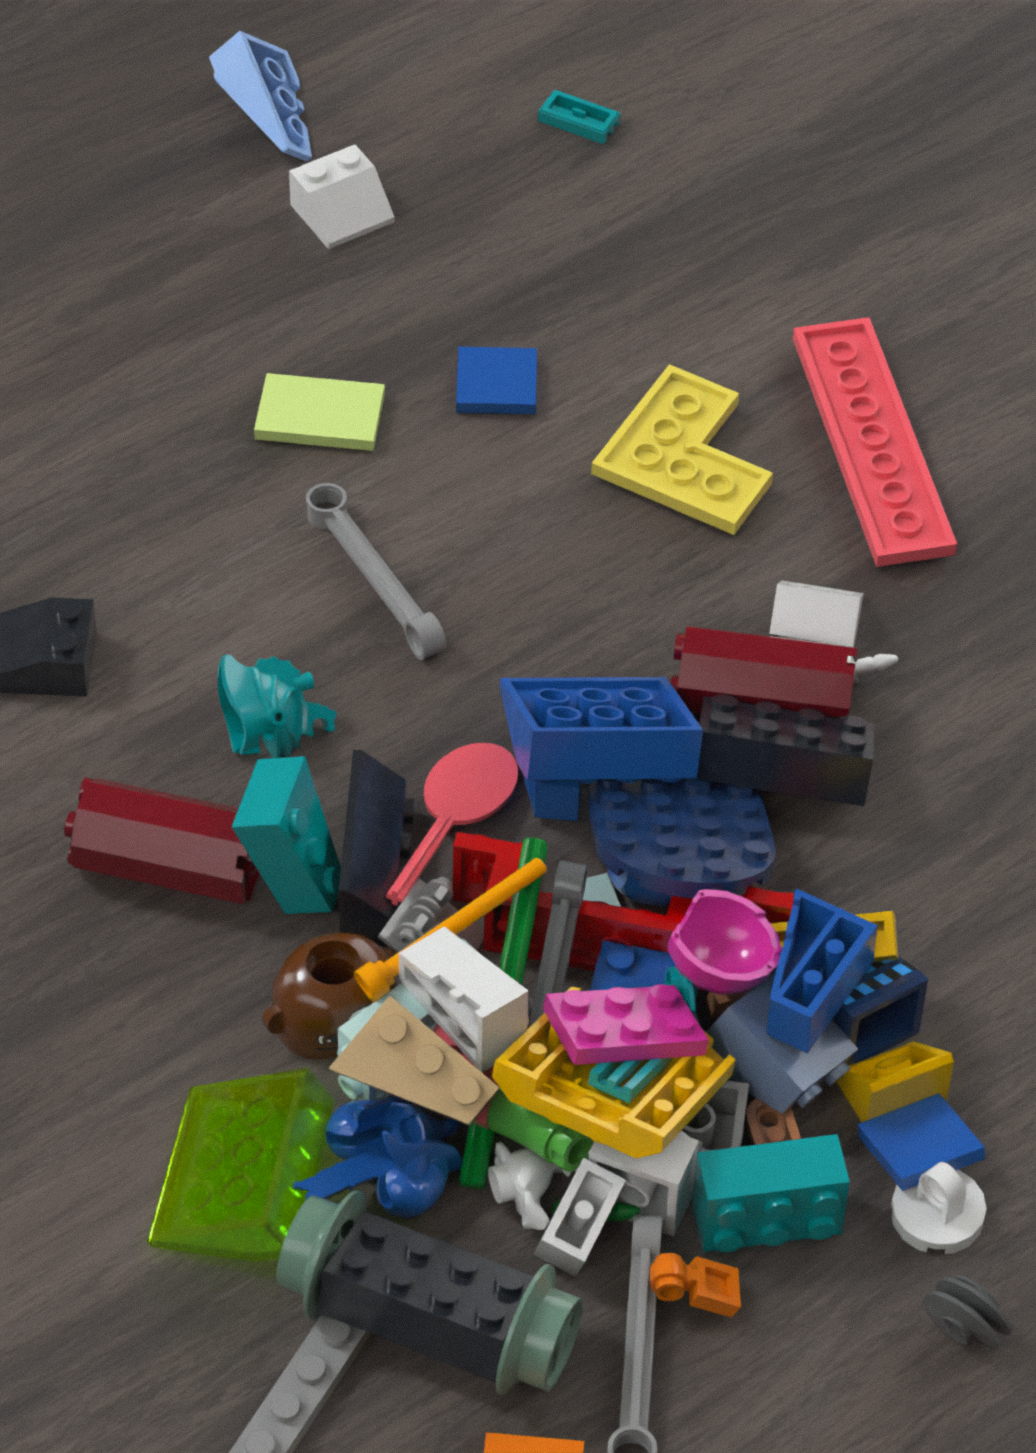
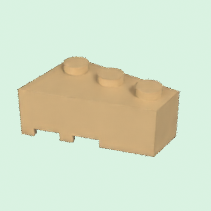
[328,996,500,1126]

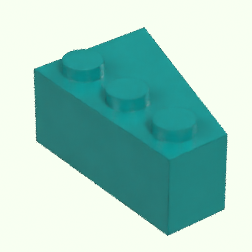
[232,756,341,914]

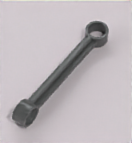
[528,860,588,1028]

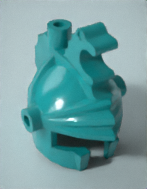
[217,654,337,758]

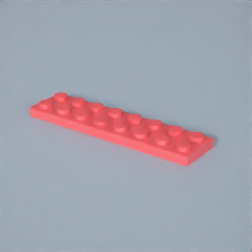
[793,317,957,567]

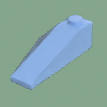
[209,31,312,162]

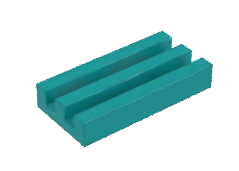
[538,90,621,144]
[588,1058,672,1103]

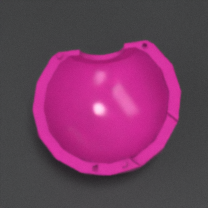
[667,889,783,995]

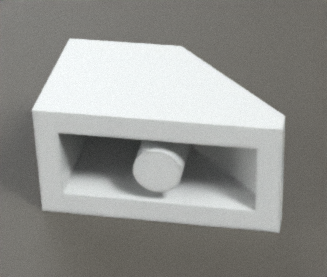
[533,1158,626,1277]

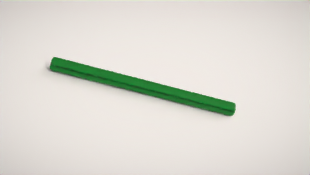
[459,837,548,1189]

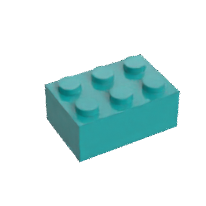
[692,1134,850,1252]

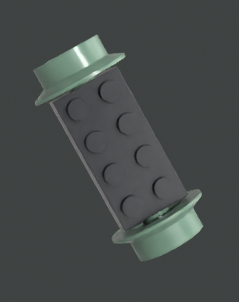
[276,1190,584,1396]

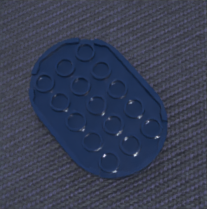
[588,778,776,898]

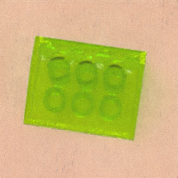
[147,1068,335,1262]

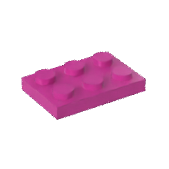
[543,984,709,1065]

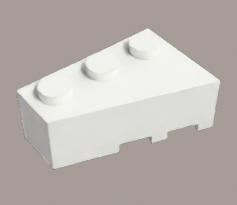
[399,927,529,1073]

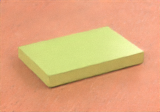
[254,373,385,451]

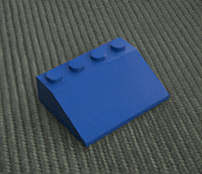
[499,677,703,784]

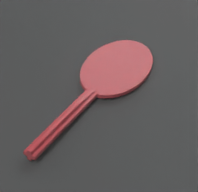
[386,743,518,906]

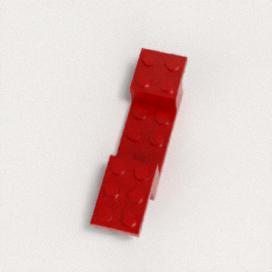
[453,832,794,992]

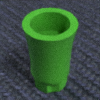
[487,1088,593,1172]

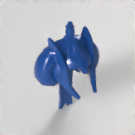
[292,1096,463,1219]

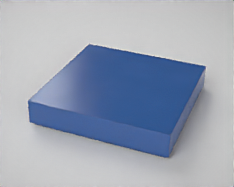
[456,346,537,414]
[857,1093,985,1191]

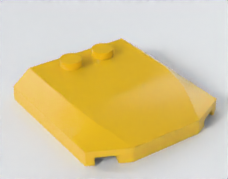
[492,987,736,1158]

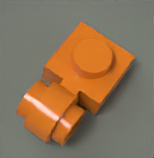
[650,1253,741,1318]

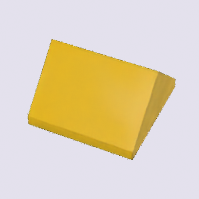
[837,1041,954,1123]

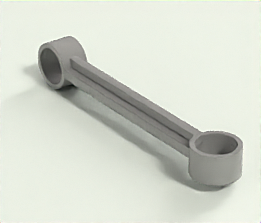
[306,483,446,660]
[607,1214,662,1453]

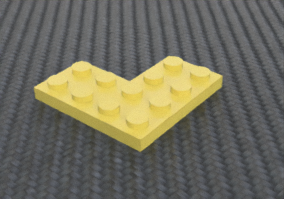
[591,364,773,535]

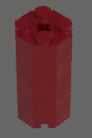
[670,626,858,718]
[64,777,261,904]

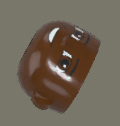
[262,932,397,1060]

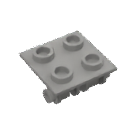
[378,877,484,953]

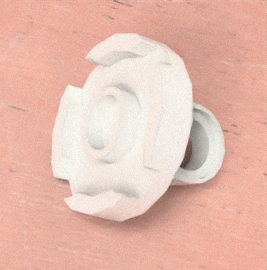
[891,1162,987,1254]

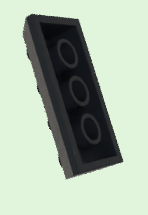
[339,750,415,947]

